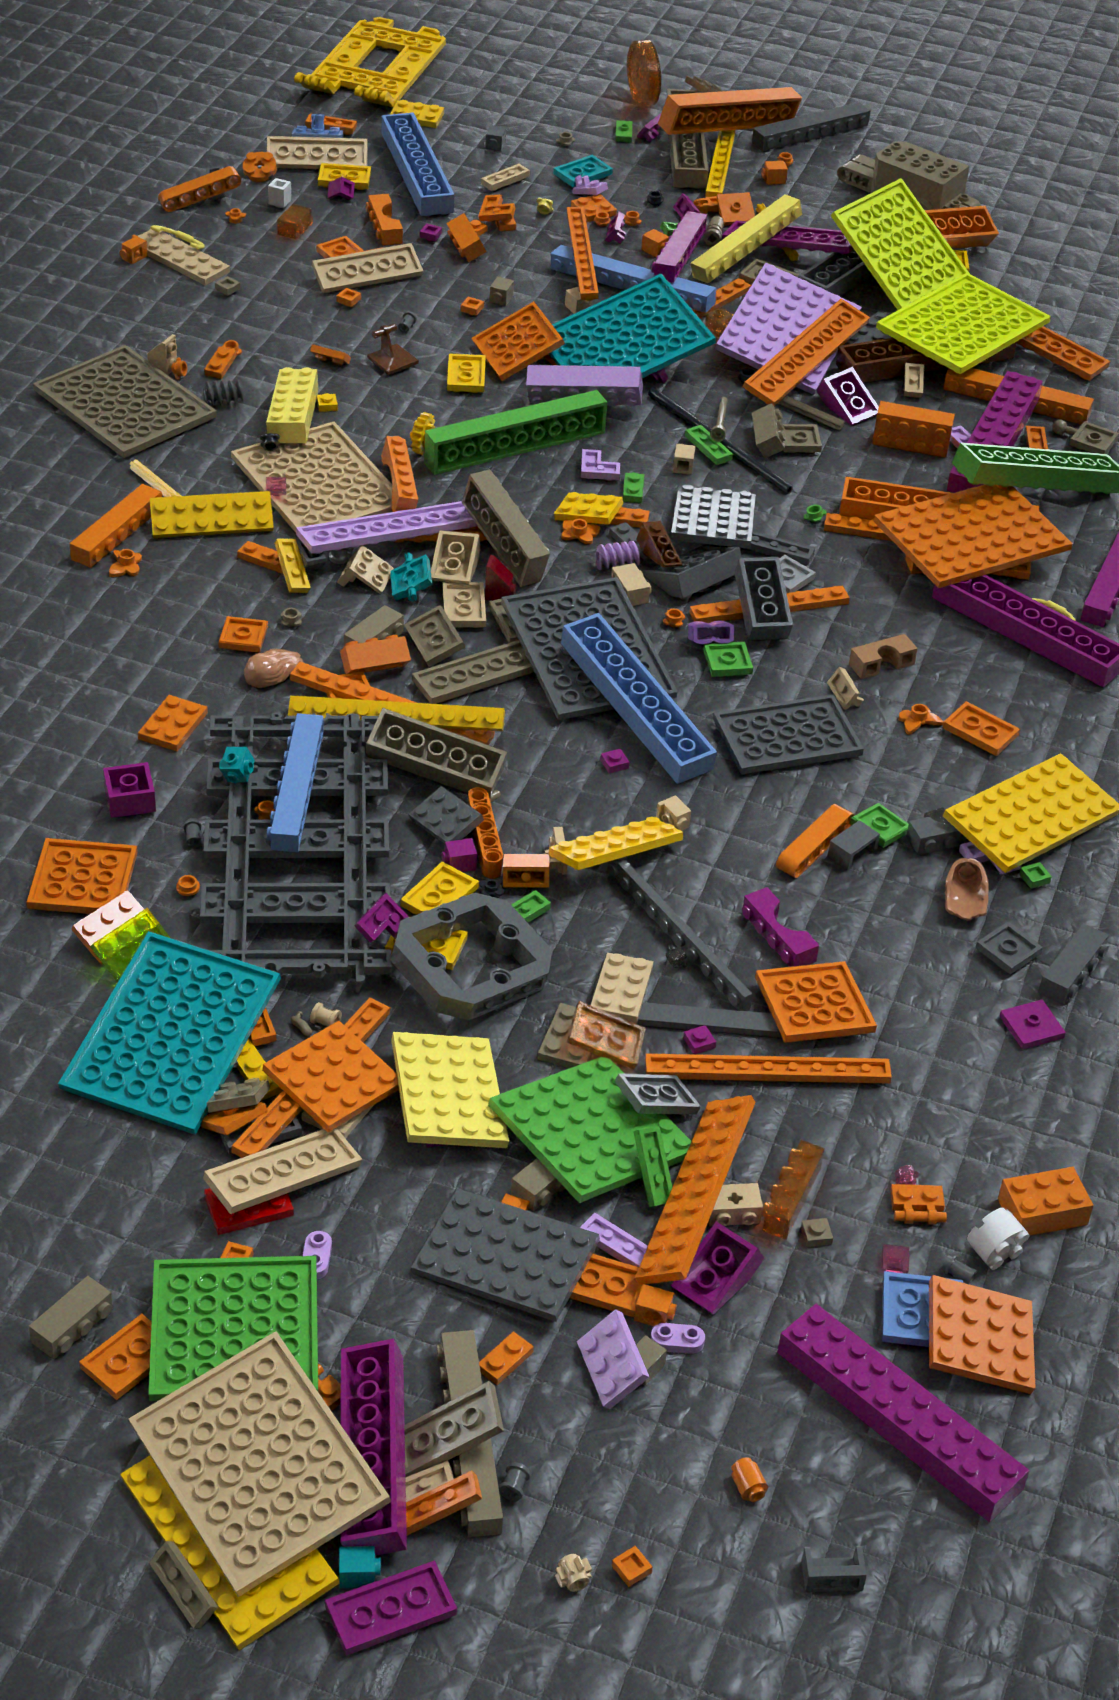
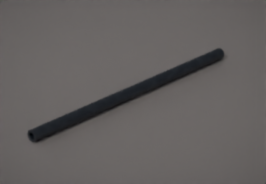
[648,387,793,494]

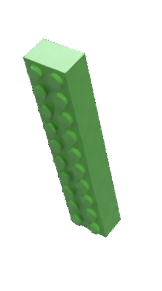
[424,390,607,475]
[952,443,1119,494]

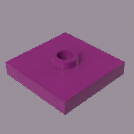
[1000,999,1066,1050]

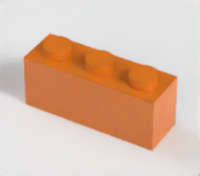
[446,213,487,262]
[340,635,411,674]

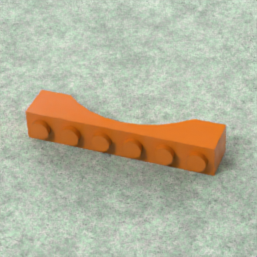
[381,436,418,512]

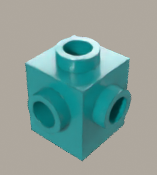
[219,747,255,783]

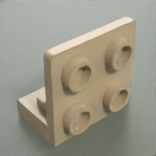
[337,545,394,594]

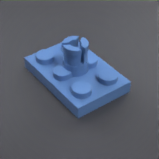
[292,114,343,138]

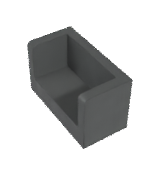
[828,820,880,870]
[801,1546,867,1592]

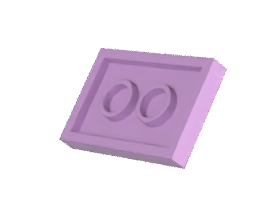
[577,1309,649,1409]

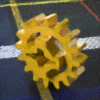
[410,412,435,455]

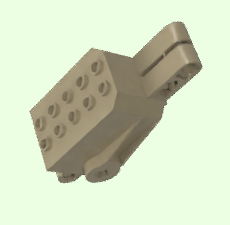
[837,141,981,210]

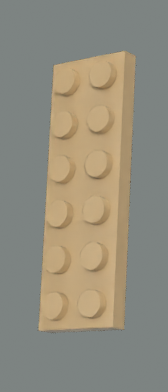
[267,136,367,169]
[138,229,230,286]
[312,243,423,293]
[203,1128,362,1214]

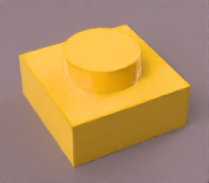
[317,393,338,412]

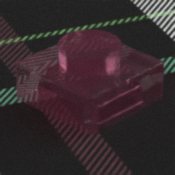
[266,477,286,496]
[882,1244,910,1274]

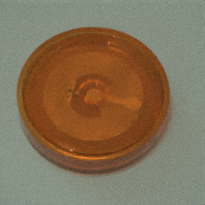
[627,39,661,107]

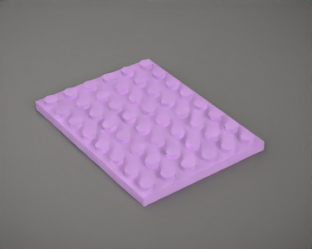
[715,263,862,395]

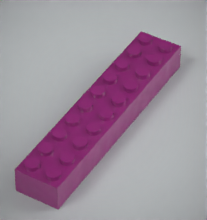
[947,371,1043,493]
[932,575,1119,687]
[777,1304,1030,1523]

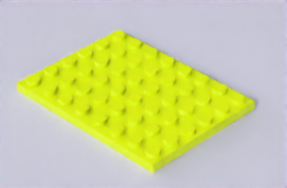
[830,178,970,310]
[876,273,1051,374]

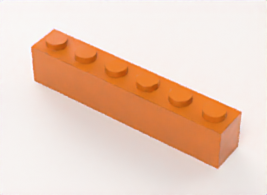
[69,484,162,568]

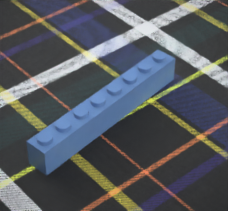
[267,713,324,852]

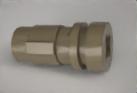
[704,216,724,247]

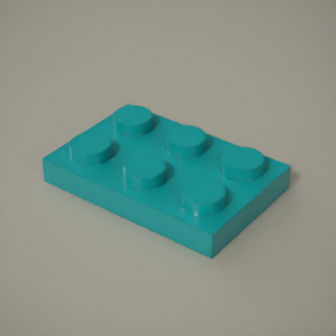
[553,155,613,188]

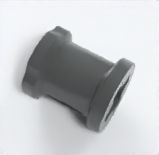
[498,1462,531,1501]

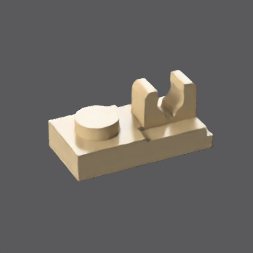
[904,363,924,398]
[827,667,864,710]
[545,827,568,875]
[406,1460,454,1502]

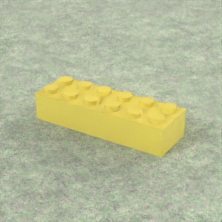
[266,368,318,443]

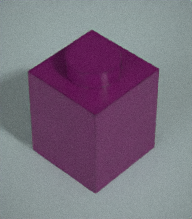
[441,838,477,872]

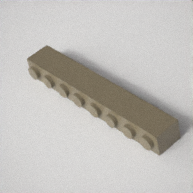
[436,1330,503,1537]

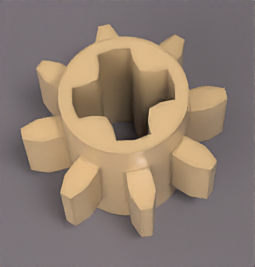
[555,1554,592,1592]

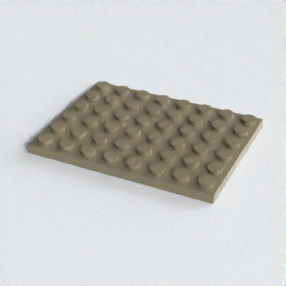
[33,345,217,458]

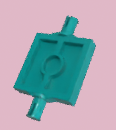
[390,553,432,602]

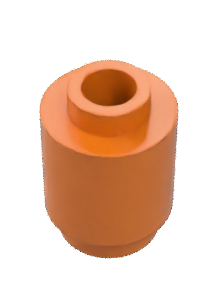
[731,1457,768,1502]

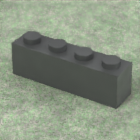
[1038,923,1109,1005]

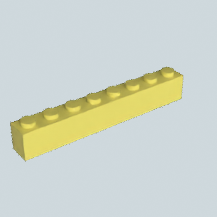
[690,195,802,283]

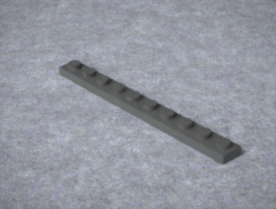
[607,858,752,1011]

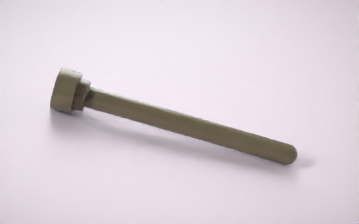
[710,397,728,442]

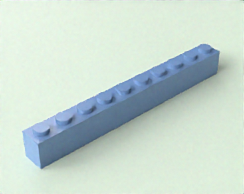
[551,245,716,313]

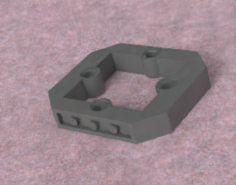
[391,893,552,1020]

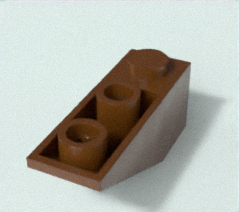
[636,521,682,568]

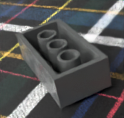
[735,557,793,640]

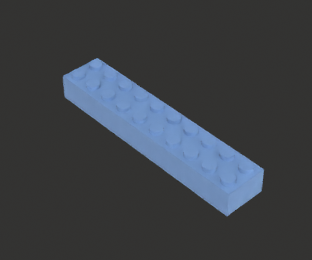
[381,112,454,216]
[561,613,717,784]

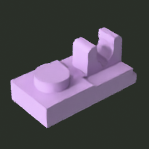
[572,175,608,195]

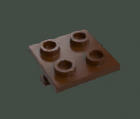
[367,323,419,375]

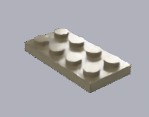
[405,1381,504,1477]

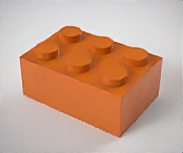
[998,1166,1094,1236]

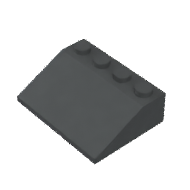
[642,544,742,600]

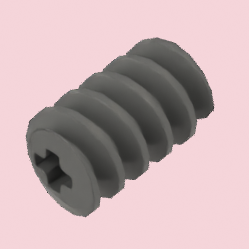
[203,379,243,405]

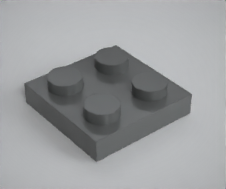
[976,922,1043,974]

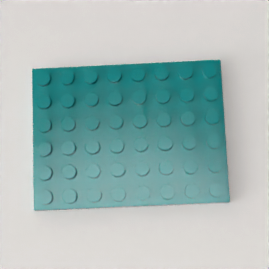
[549,274,716,378]
[58,931,281,1135]

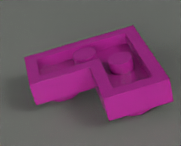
[354,893,409,943]

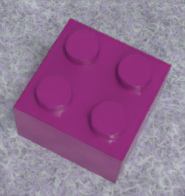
[103,762,156,818]

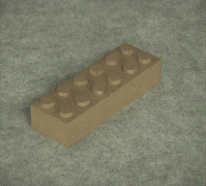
[461,469,550,587]
[366,708,507,799]

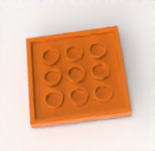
[472,301,565,381]
[27,838,138,914]
[755,961,877,1043]
[262,1021,399,1132]
[929,1275,1035,1394]

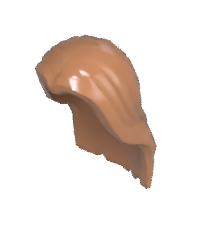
[244,649,304,688]
[945,858,989,921]

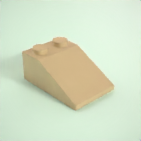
[431,530,480,584]

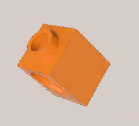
[634,1284,677,1326]

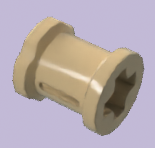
[310,1002,342,1027]

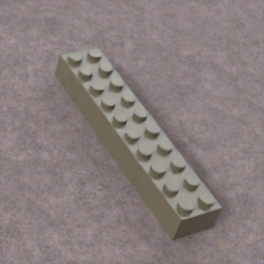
[666,89,708,189]

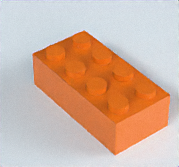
[872,401,955,458]

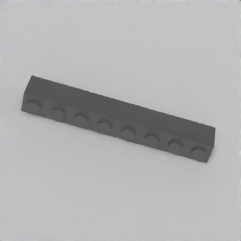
[752,102,870,151]

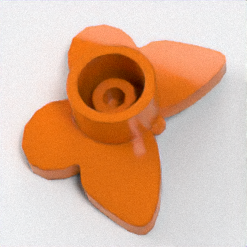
[561,519,600,544]
[109,549,142,577]
[898,704,943,735]

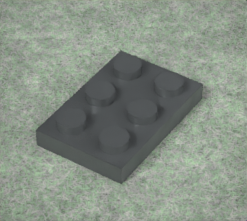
[408,786,484,844]
[614,1074,701,1115]

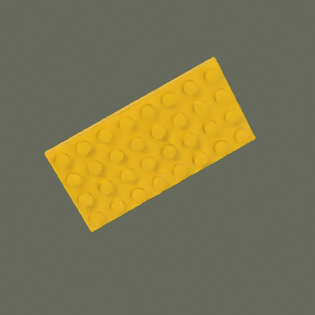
[943,753,1119,873]
[120,1455,340,1651]

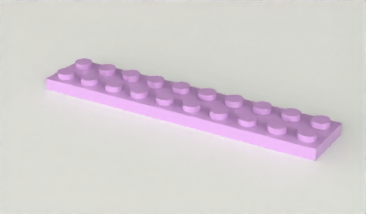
[296,501,478,554]

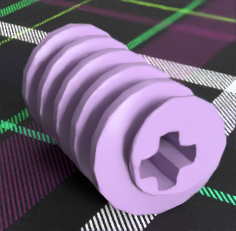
[596,541,640,570]

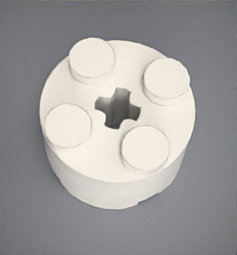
[967,1208,1030,1270]

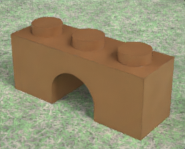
[849,634,918,679]

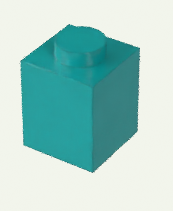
[339,1546,381,1588]

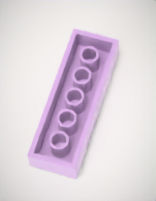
[526,365,643,407]

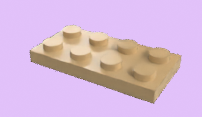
[589,953,654,1024]

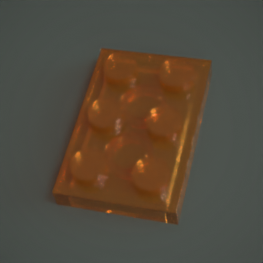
[567,1001,646,1070]

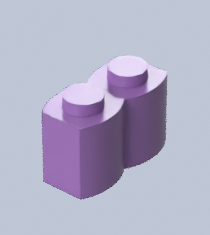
[688,621,734,644]

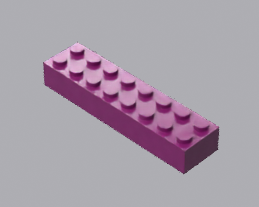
[341,1339,407,1556]

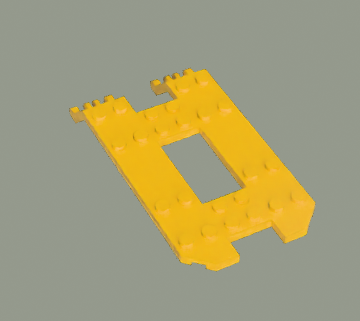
[294,17,446,107]

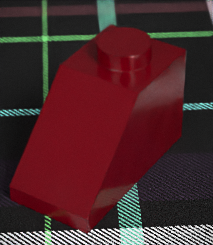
[485,555,516,601]

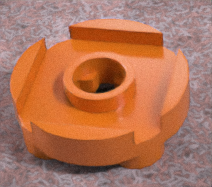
[243,152,277,182]

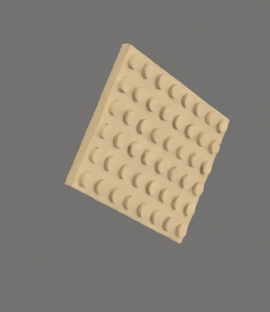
[231,422,392,532]
[129,1331,391,1597]

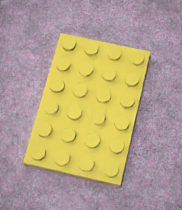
[391,1032,509,1148]

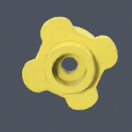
[537,198,554,215]

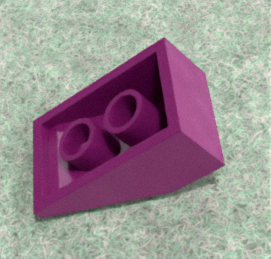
[816,367,879,426]
[671,1222,765,1315]

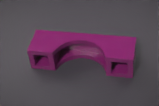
[742,887,819,967]

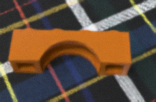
[366,194,403,246]

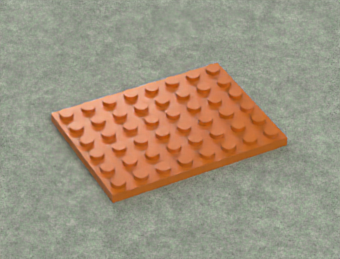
[874,484,1073,588]

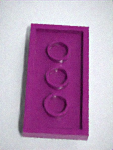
[325,1560,457,1656]

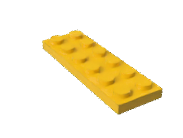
[150,491,274,538]
[549,817,683,870]

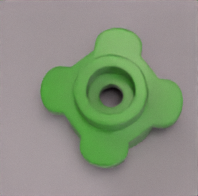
[804,505,827,522]

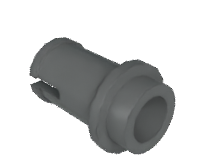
[398,311,417,333]
[183,818,201,848]
[941,1255,977,1285]

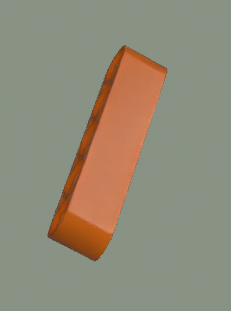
[158,166,241,212]
[468,787,503,879]
[776,804,855,878]

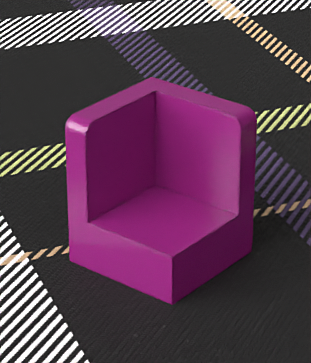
[327,177,355,200]

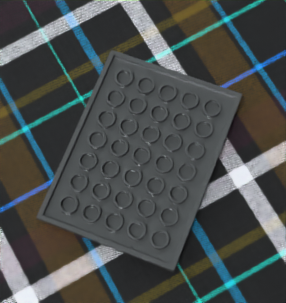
[501,577,678,720]

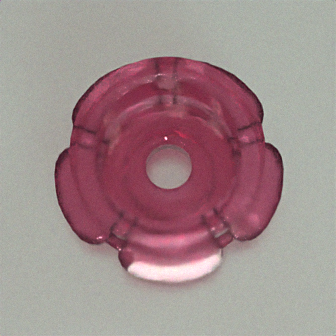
[895,1165,919,1185]

